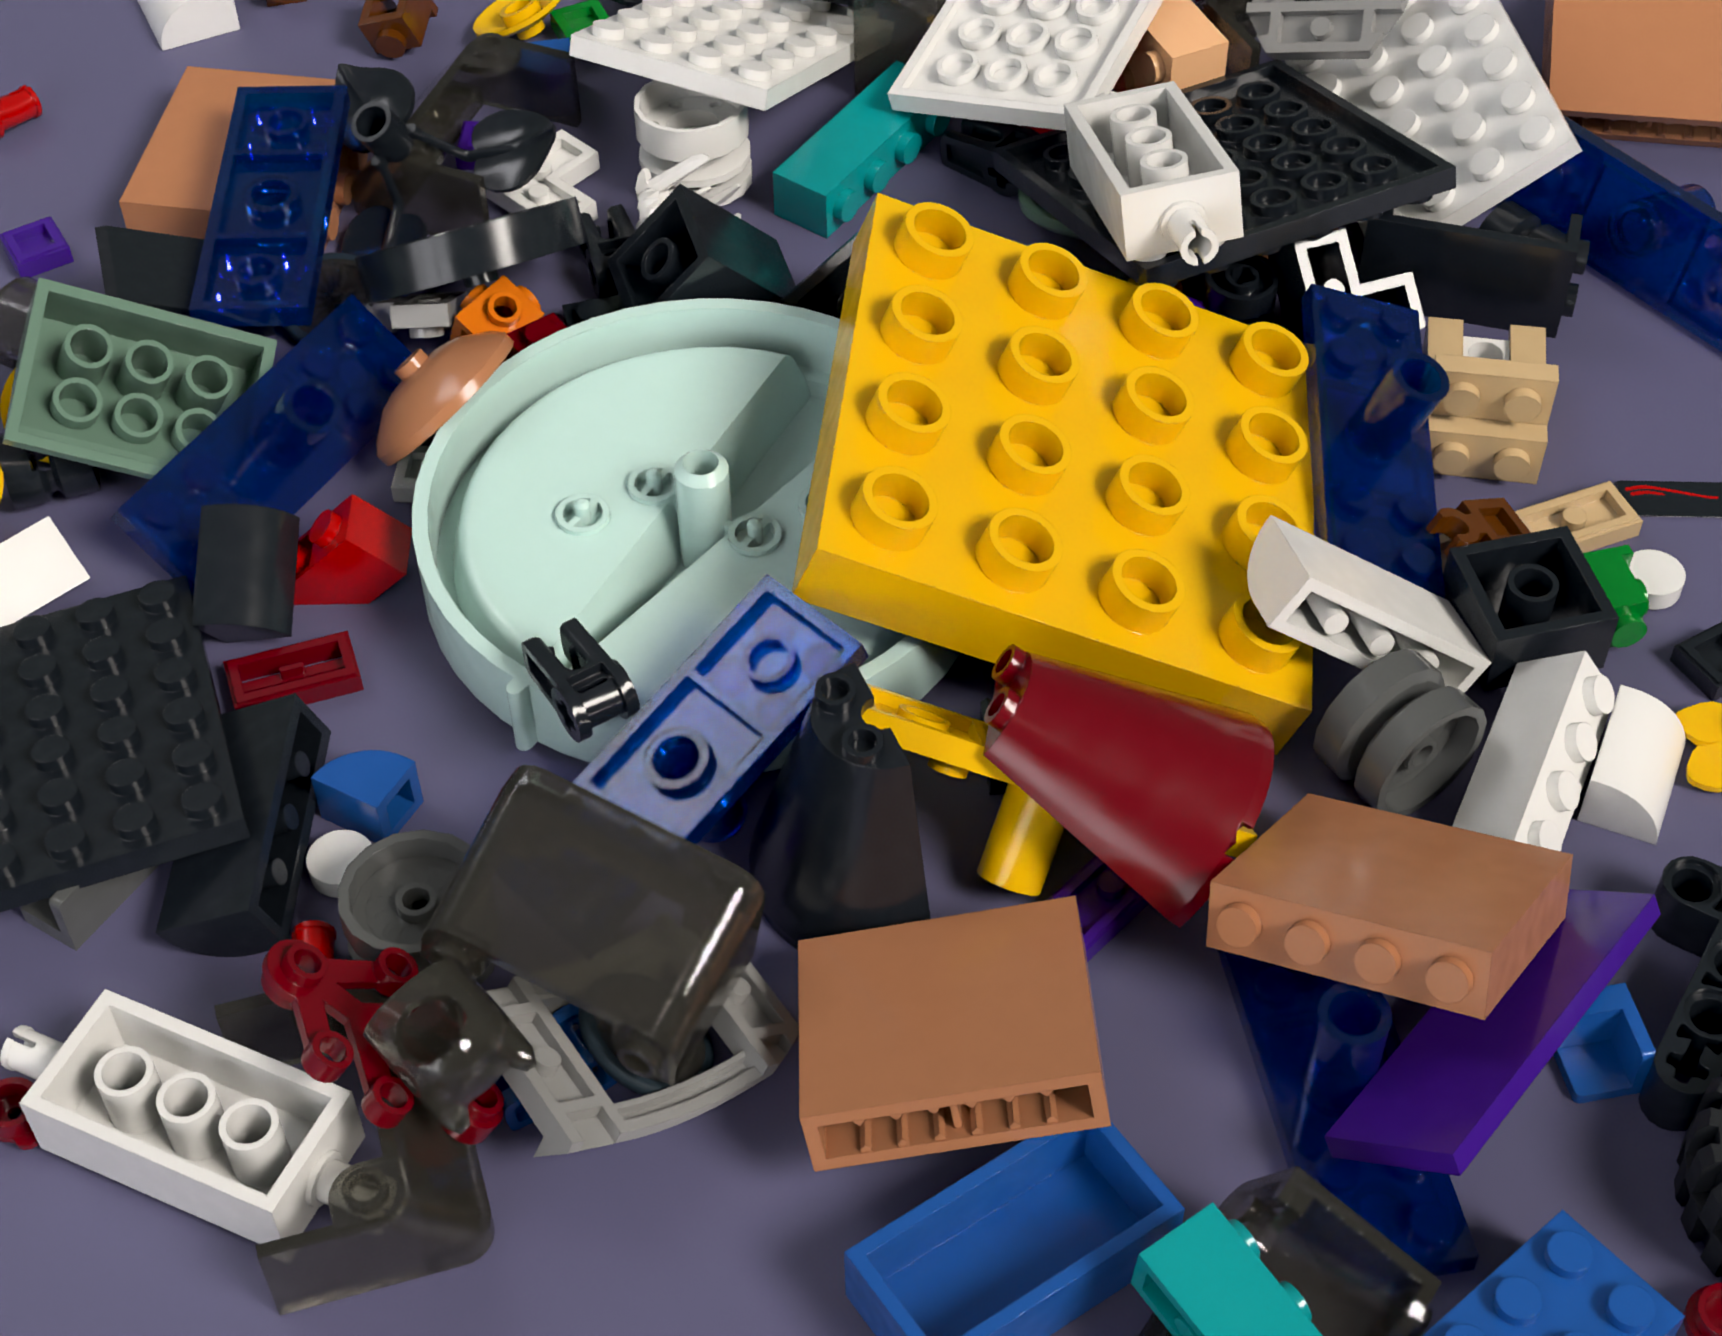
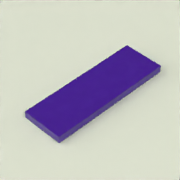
[1324,889,1661,1176]

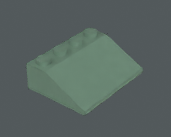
[2,277,277,503]

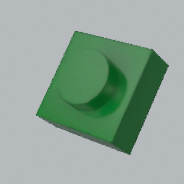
[550,0,609,40]

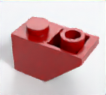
[294,493,412,605]

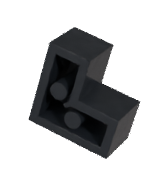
[1267,228,1427,359]

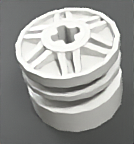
[634,80,752,206]

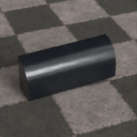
[156,693,331,957]

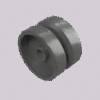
[1313,648,1487,816]
[337,829,502,1005]

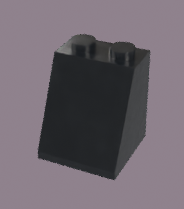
[607,184,796,309]
[95,225,275,337]

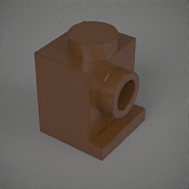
[358,0,439,58]

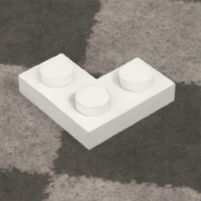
[484,129,600,221]

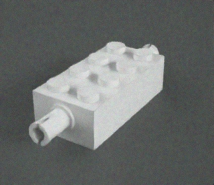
[1063,81,1244,266]
[0,989,398,1256]

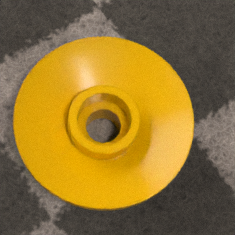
[473,0,560,40]

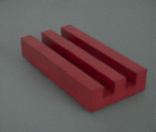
[223,630,364,710]

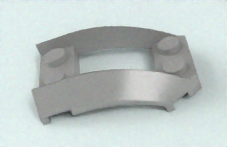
[1245,0,1409,60]
[460,915,799,1157]

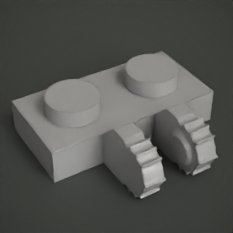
[352,291,467,338]

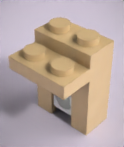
[1417,317,1559,484]

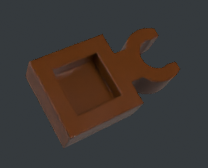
[1425,497,1531,557]

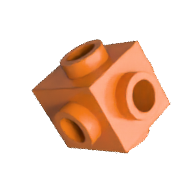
[449,274,545,364]

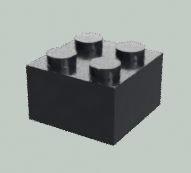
[1438,526,1619,691]

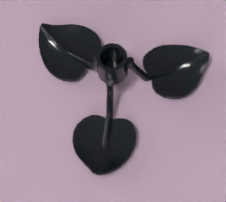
[334,63,556,293]

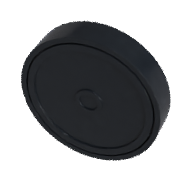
[354,196,589,303]

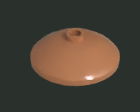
[376,331,514,466]

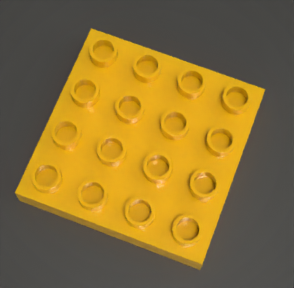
[791,193,1316,755]

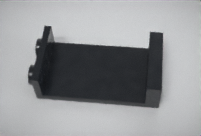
[1358,208,1590,338]

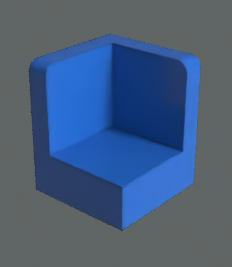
[1553,983,1656,1104]

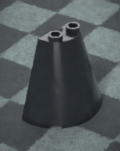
[749,662,931,950]

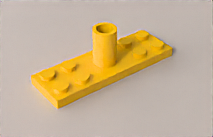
[862,683,1257,896]

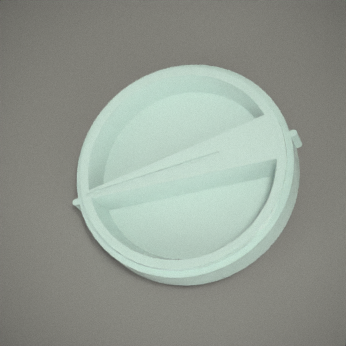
[412,298,961,779]

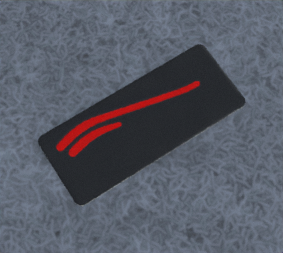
[1616,480,1722,518]

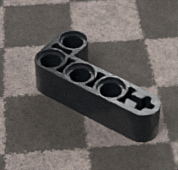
[1638,856,1722,1132]

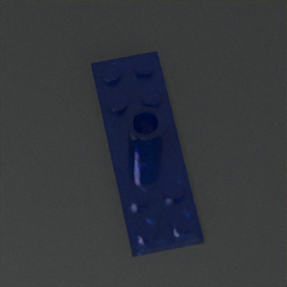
[189,85,350,327]
[1496,115,1722,352]
[1301,284,1450,598]
[111,294,412,596]
[489,574,869,962]
[1217,949,1479,1295]

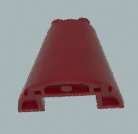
[983,644,1274,928]

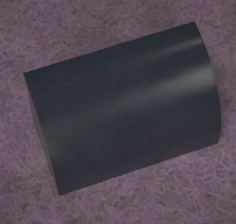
[192,504,300,643]

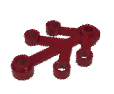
[261,939,504,1145]

